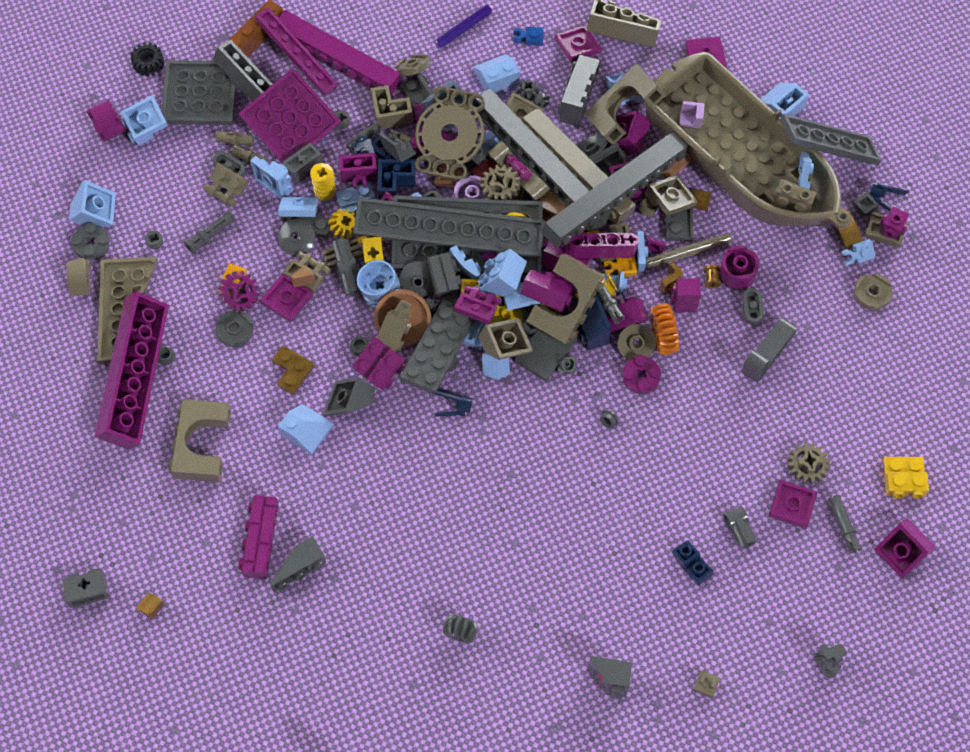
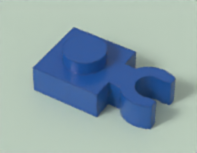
[514,27,544,46]

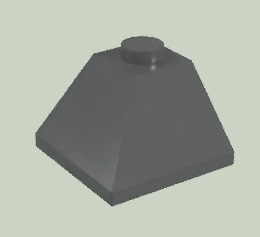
[323,377,376,417]

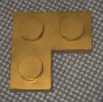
[272,345,315,396]

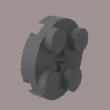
[71,223,110,260]

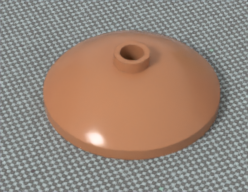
[374,289,431,346]

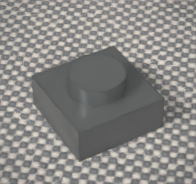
[852,192,879,217]

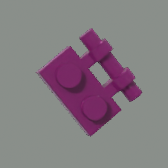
[454,286,502,325]

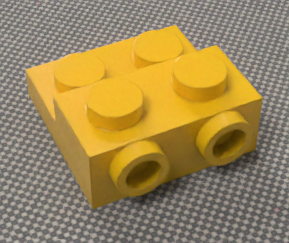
[883,457,929,499]

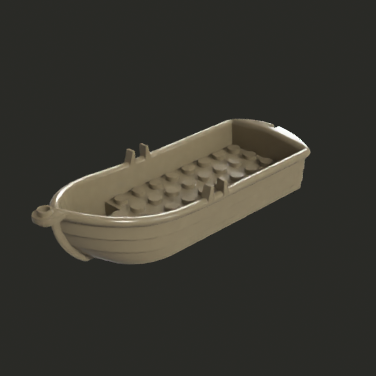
[644,52,852,228]

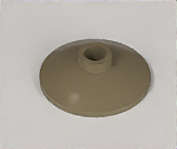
[618,324,656,360]

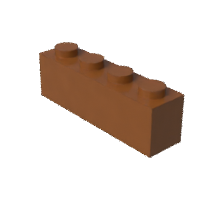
[229,0,283,57]

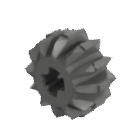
[443,615,478,643]

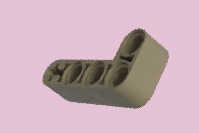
[487,140,550,201]

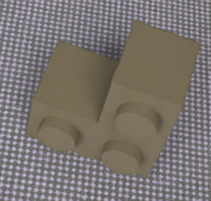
[371,85,413,129]

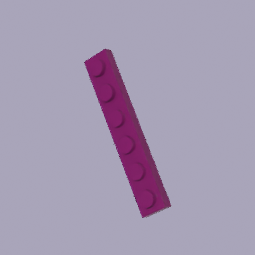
[254,7,338,97]

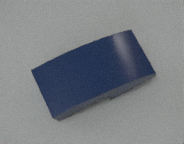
[672,540,714,586]

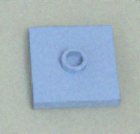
[278,197,319,217]

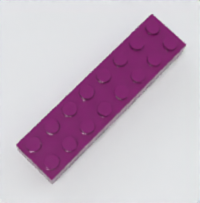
[94,291,169,450]

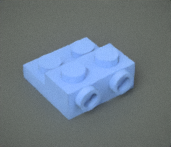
[120,95,168,146]
[251,156,293,199]

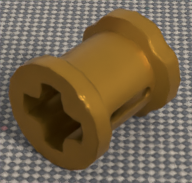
[703,264,722,289]

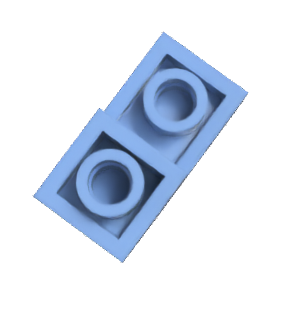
[449,245,481,279]

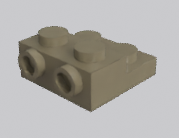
[645,175,698,216]
[773,179,817,213]

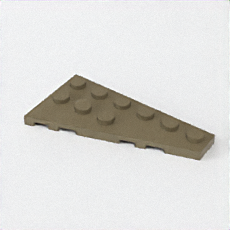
[97,257,158,364]

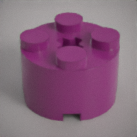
[86,99,126,142]
[719,245,760,289]

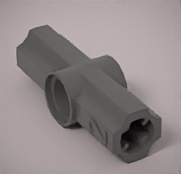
[332,238,361,297]

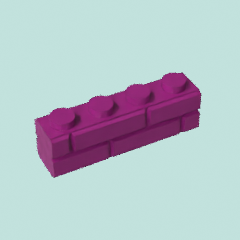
[239,495,279,579]

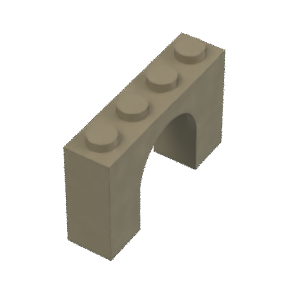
[584,63,666,145]
[526,254,605,344]
[169,399,232,482]

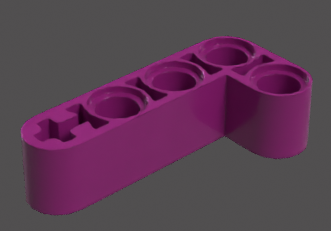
[564,232,639,259]

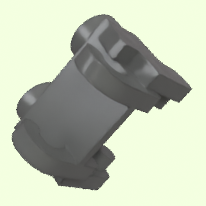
[814,644,847,678]

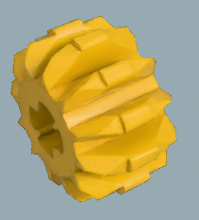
[328,208,356,240]

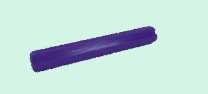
[435,5,492,48]

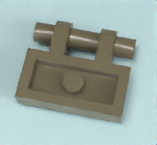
[203,163,249,207]
[282,251,332,294]

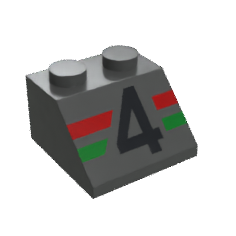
[588,656,632,699]

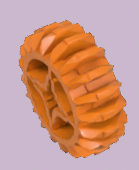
[650,304,679,355]

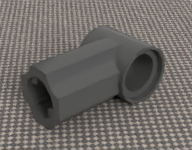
[723,507,757,549]

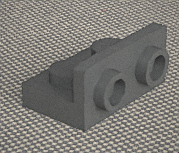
[400,73,434,107]

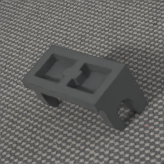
[379,129,416,162]
[282,142,324,185]
[590,143,627,177]

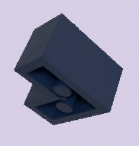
[378,159,416,200]

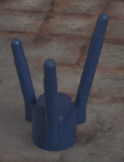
[869,181,909,211]
[434,387,473,417]

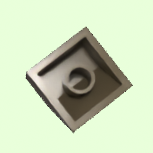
[478,318,533,360]

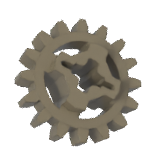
[480,165,520,200]
[787,442,831,485]

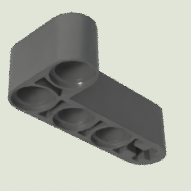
[741,317,798,383]

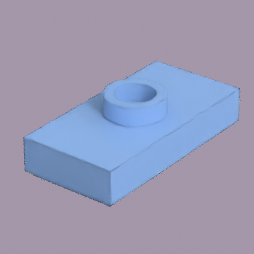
[636,231,648,273]

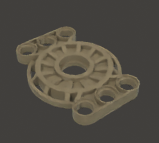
[415,87,485,181]

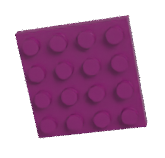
[238,68,341,163]

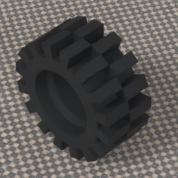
[130,42,164,77]

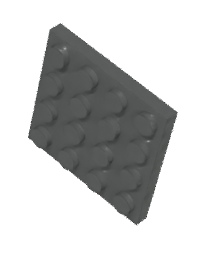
[161,60,236,125]

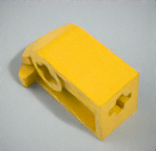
[357,236,386,263]

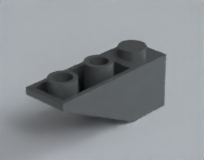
[270,536,326,592]

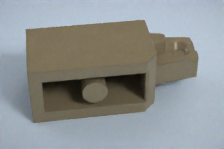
[377,300,411,352]

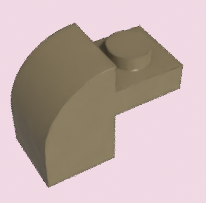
[67,258,91,296]

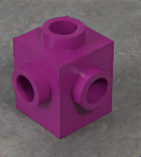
[880,207,910,240]

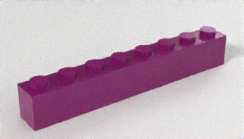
[278,10,401,96]

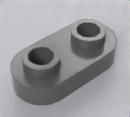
[212,152,246,177]
[742,288,764,325]

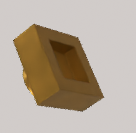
[693,189,712,211]

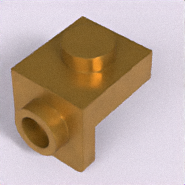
[660,262,683,294]

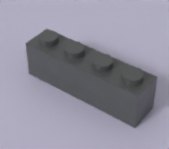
[213,39,273,101]

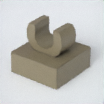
[693,670,720,698]

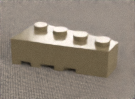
[587,0,661,48]

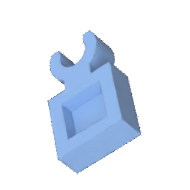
[841,239,875,265]

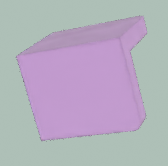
[679,101,705,129]

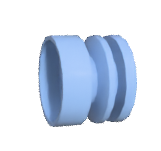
[357,260,402,309]

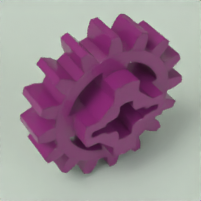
[218,271,260,312]

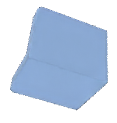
[482,353,510,380]

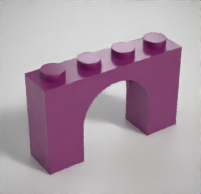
[520,242,590,312]

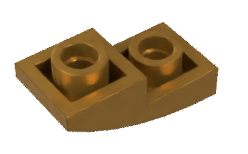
[834,210,863,249]

